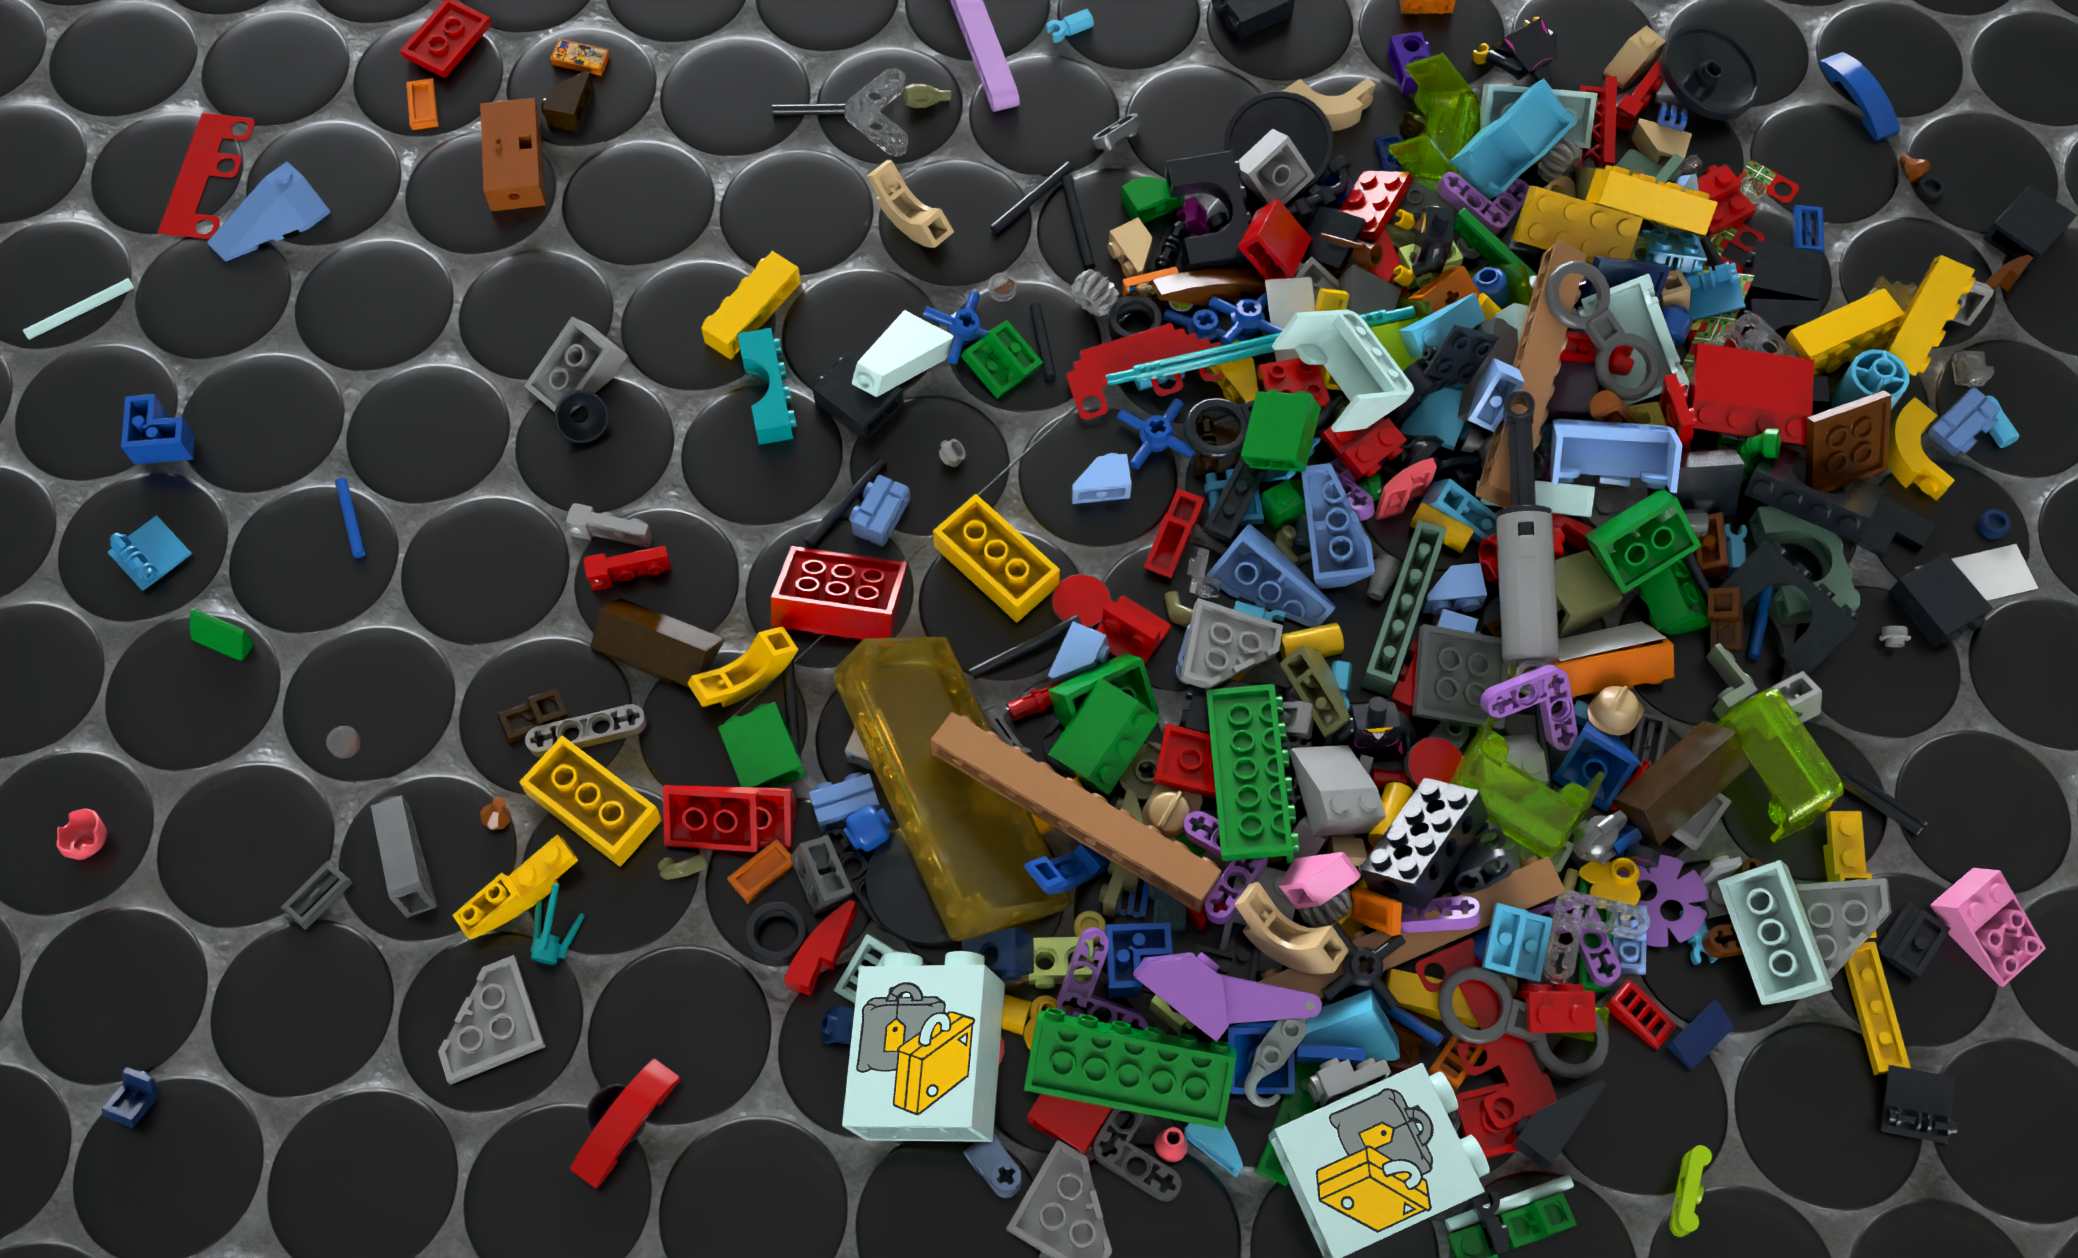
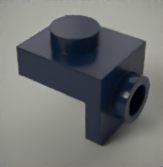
[820,1006,855,1045]
[102,1067,158,1128]

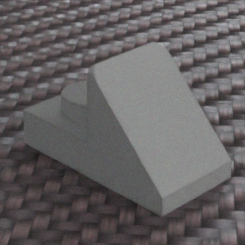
[1278,701,1314,739]

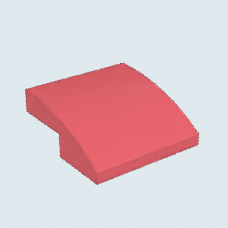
[1375,457,1437,520]

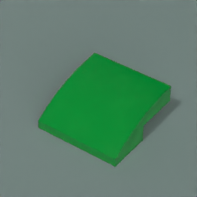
[961,320,1043,399]

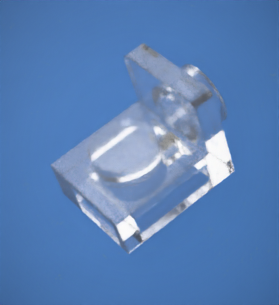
[1951,350,1995,387]

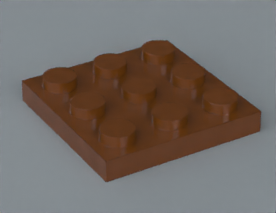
[1805,391,1892,493]

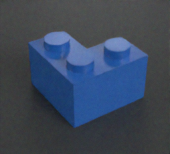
[121,394,195,465]
[1105,922,1173,999]

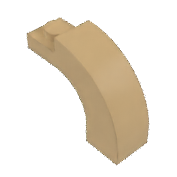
[1283,78,1375,131]
[867,160,954,248]
[1234,882,1349,974]

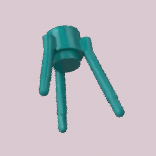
[530,884,585,965]

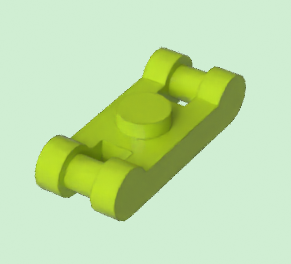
[1669,1145,1712,1237]

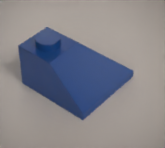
[1553,720,1639,812]
[1228,1020,1295,1094]

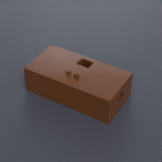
[480,98,546,211]

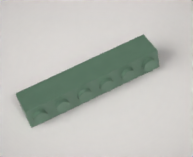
[1361,519,1447,697]

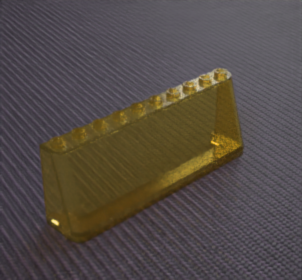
[834,637,1074,941]

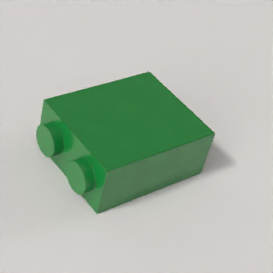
[1241,389,1321,472]
[718,702,807,788]

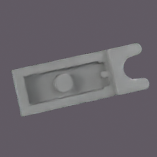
[566,503,653,548]

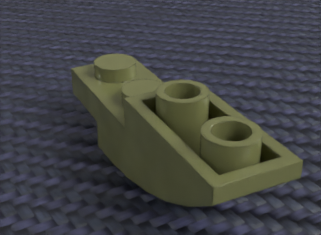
[1099,788,1143,918]

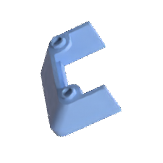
[1550,419,1683,493]

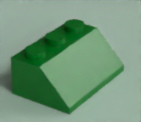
[1584,488,1701,594]
[1639,559,1711,635]
[1048,653,1160,728]
[1048,678,1160,795]

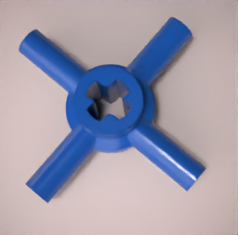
[922,291,989,364]
[1209,291,1283,345]
[1163,298,1245,344]
[1117,399,1196,470]

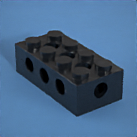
[1359,778,1489,910]

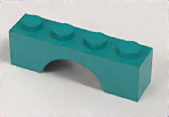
[737,328,797,445]

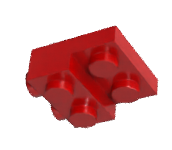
[1697,164,1756,238]
[1321,417,1407,481]

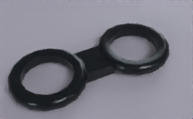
[1183,388,1334,459]

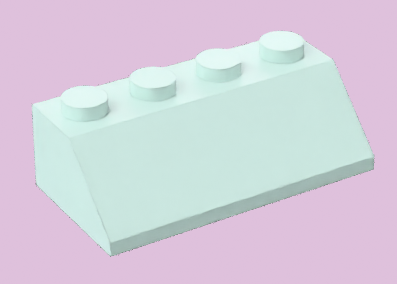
[1480,84,1598,149]
[1718,860,1833,1005]

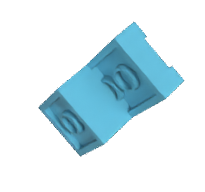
[1451,78,1578,200]

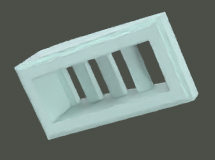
[834,934,898,1004]

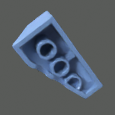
[207,161,331,262]
[1301,463,1375,589]
[1206,523,1336,628]

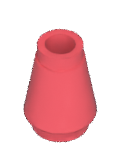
[1154,1127,1188,1162]

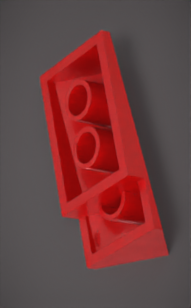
[663,785,799,852]

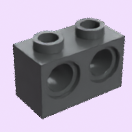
[790,835,853,915]

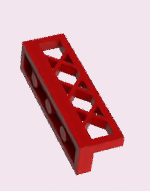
[1577,76,1617,168]

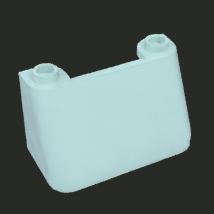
[1578,273,1689,406]

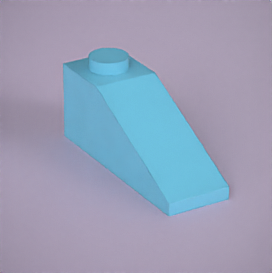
[1399,293,1486,358]
[1419,478,1497,543]

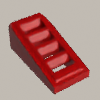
[1604,979,1677,1050]

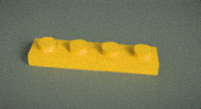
[1844,941,1911,1075]

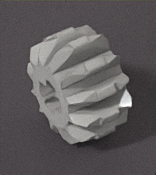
[1537,138,1582,183]
[1071,269,1119,317]
[1298,888,1353,928]

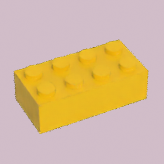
[1585,165,1718,235]
[1512,186,1643,263]
[1884,255,1976,376]
[1777,288,1905,376]
[933,494,1060,623]
[519,736,662,867]

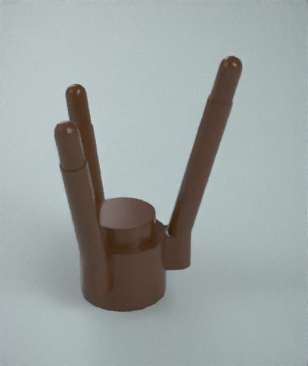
[1320,233,1383,276]

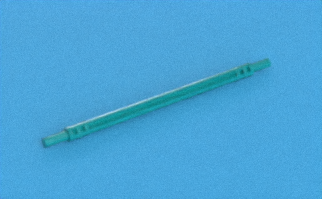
[1106,306,1415,386]

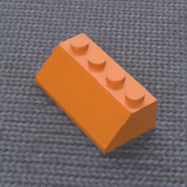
[1549,624,1674,700]

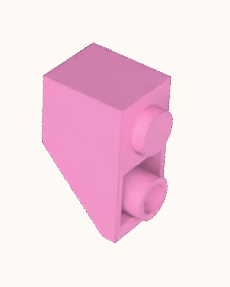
[1279,852,1361,909]

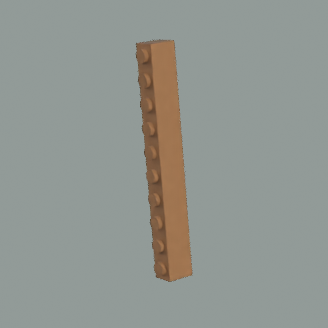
[1476,240,1588,508]
[931,712,1221,913]
[1259,855,1566,999]

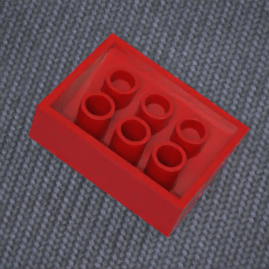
[1686,343,1814,446]
[771,546,907,643]

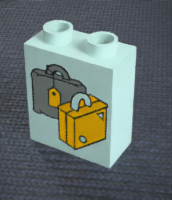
[842,951,1005,1142]
[1268,1063,1490,1258]

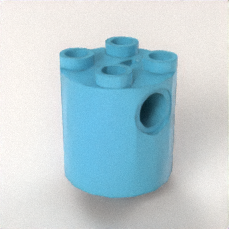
[1831,349,1910,410]

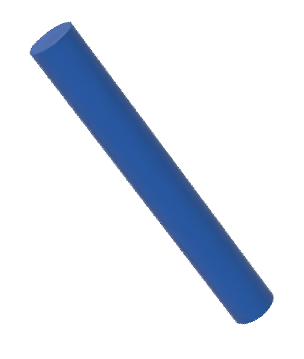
[335,478,365,558]
[1747,585,1774,660]
[1355,986,1444,1046]

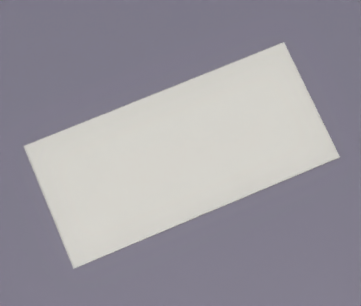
[1265,277,1315,362]
[1915,544,2038,601]
[1558,621,1666,661]

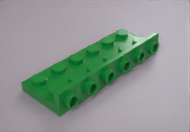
[1206,684,1299,864]
[1024,1008,1237,1129]

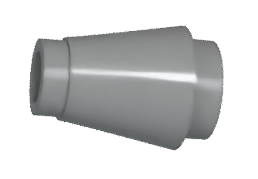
[1367,554,1401,601]

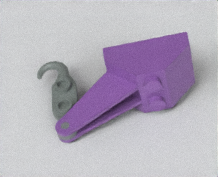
[1133,952,1322,1107]

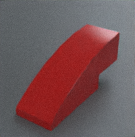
[1143,488,1206,579]
[784,900,858,996]

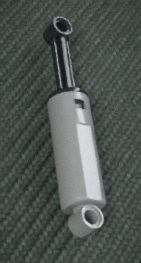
[1496,390,1559,694]

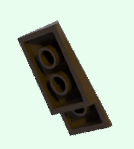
[590,597,725,689]
[1612,721,1750,847]

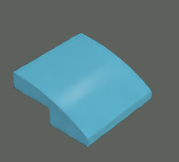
[1400,388,1466,451]
[1482,903,1553,982]

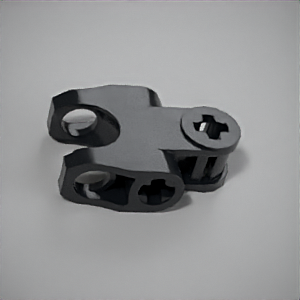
[1436,822,1516,895]

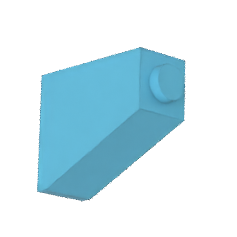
[1299,990,1400,1061]

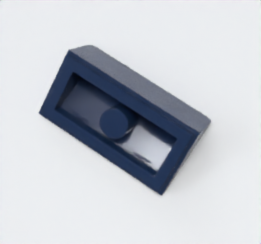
[1666,999,1735,1071]

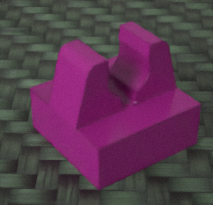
[1176,196,1208,236]

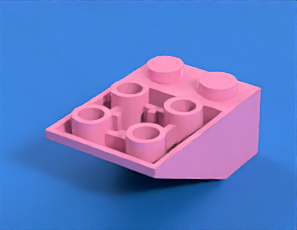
[1930,868,2046,987]

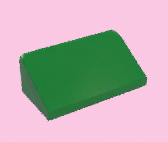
[190,609,254,661]

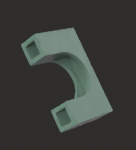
[1749,506,1860,626]

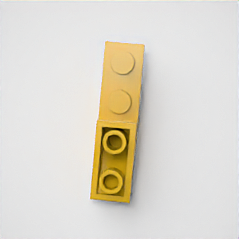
[1823,811,1877,938]
[453,834,578,940]

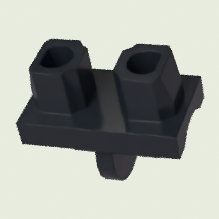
[1430,449,1479,490]

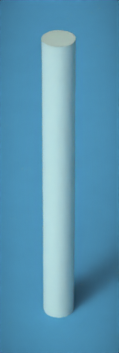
[23,278,134,340]
[1445,1174,1574,1233]

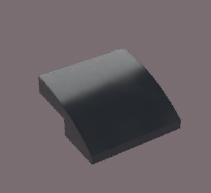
[1302,207,1367,272]

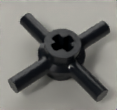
[1320,923,1406,1011]

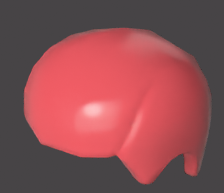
[56,808,107,860]

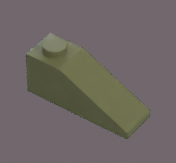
[1279,645,1351,738]

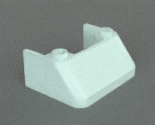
[1272,310,1414,432]

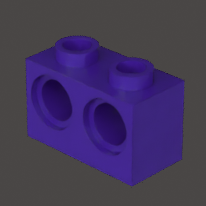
[1387,31,1438,95]

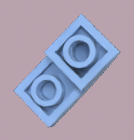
[1613,904,1647,975]

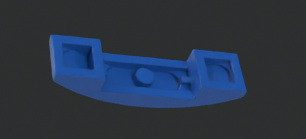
[1818,52,1900,142]
[1024,843,1111,894]

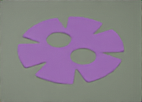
[1612,855,1708,947]

